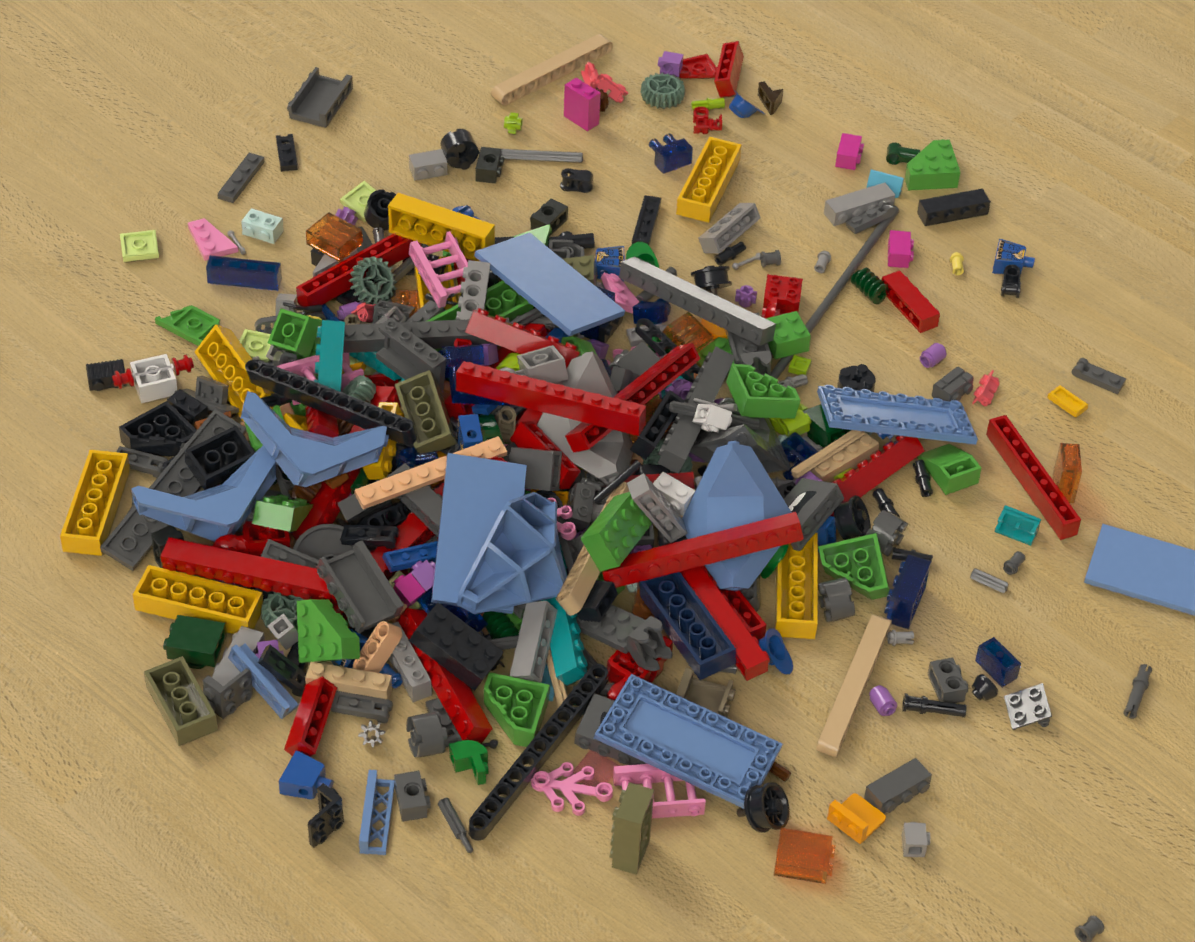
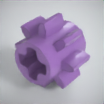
[335,206,358,228]
[735,285,757,307]

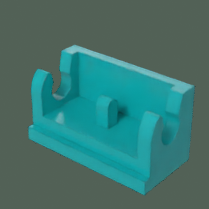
[995,505,1041,546]

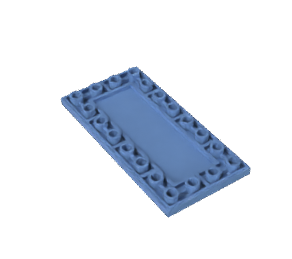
[474,233,625,336]
[817,385,978,445]
[431,453,527,614]
[1084,524,1195,616]
[594,674,783,809]

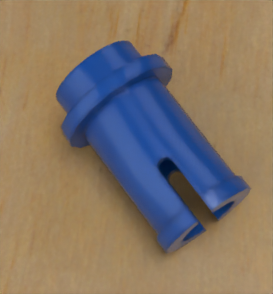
[380,663,403,688]

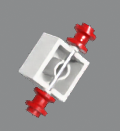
[112,354,194,403]

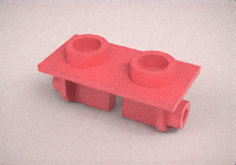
[581,62,600,90]
[594,73,628,103]
[351,303,375,322]
[972,370,1000,406]

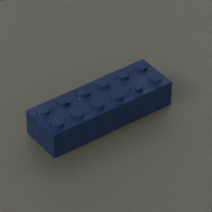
[639,572,736,680]

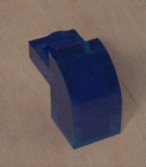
[633,298,671,325]

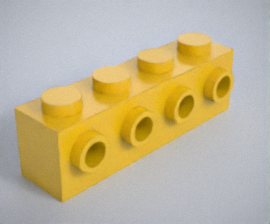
[363,402,405,480]

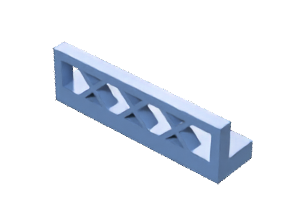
[228,643,299,719]
[359,770,395,855]

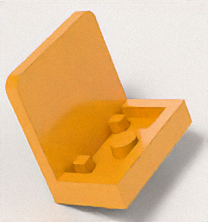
[827,793,886,844]

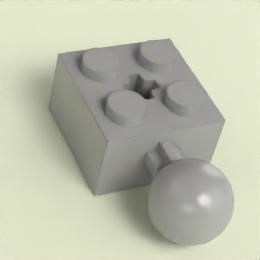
[500,345,568,384]

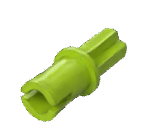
[691,98,725,111]

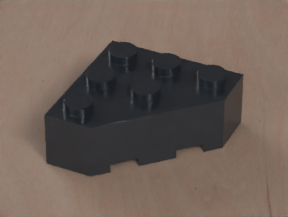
[119,401,197,457]

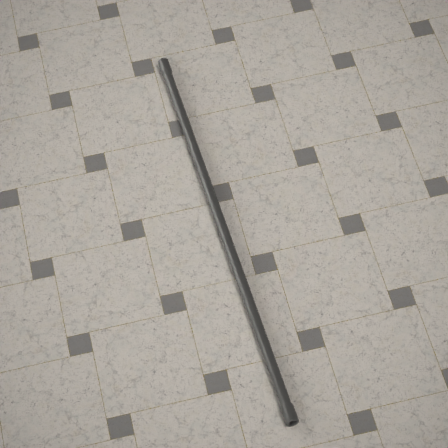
[771,205,899,379]

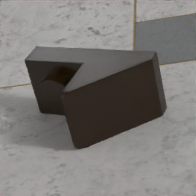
[758,81,783,115]

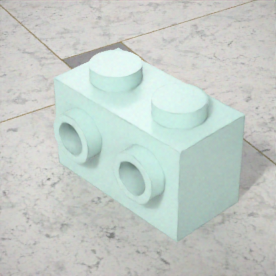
[241,209,283,244]

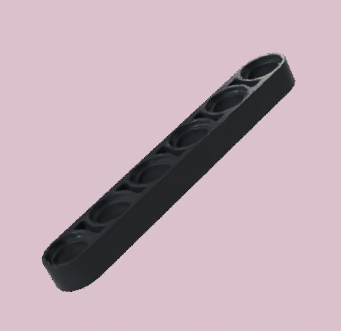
[635,318,700,383]

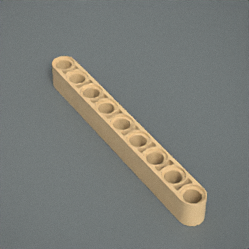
[491,34,613,106]
[556,482,630,616]
[816,614,892,758]

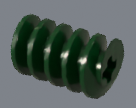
[851,267,888,305]
[481,611,519,650]

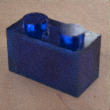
[975,637,1021,687]

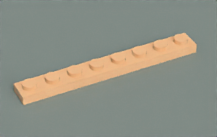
[355,436,507,509]

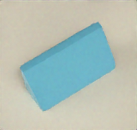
[866,169,904,198]

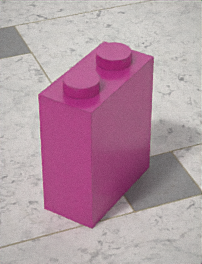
[564,78,600,131]

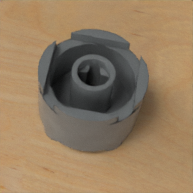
[866,510,908,557]
[818,578,855,622]
[406,711,447,758]

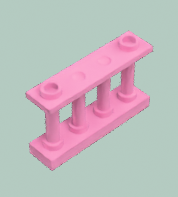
[409,231,468,308]
[276,353,364,405]
[613,764,706,818]

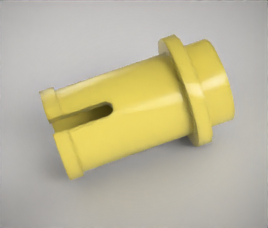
[950,252,964,275]

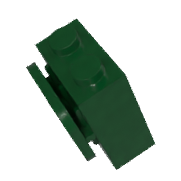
[803,404,851,448]
[163,615,227,669]

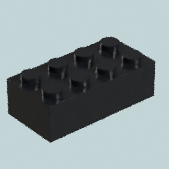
[408,602,504,691]

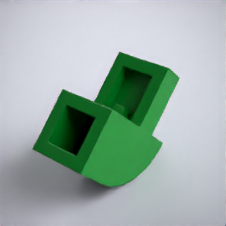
[449,740,489,785]

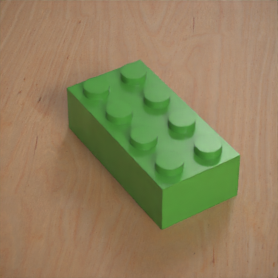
[580,492,652,572]

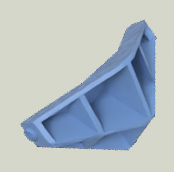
[241,391,389,487]
[682,441,792,591]
[131,446,277,542]
[457,492,567,614]

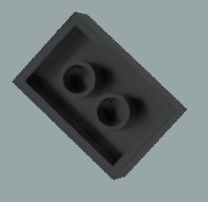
[185,426,255,490]

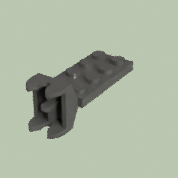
[725,313,772,376]
[576,604,673,671]

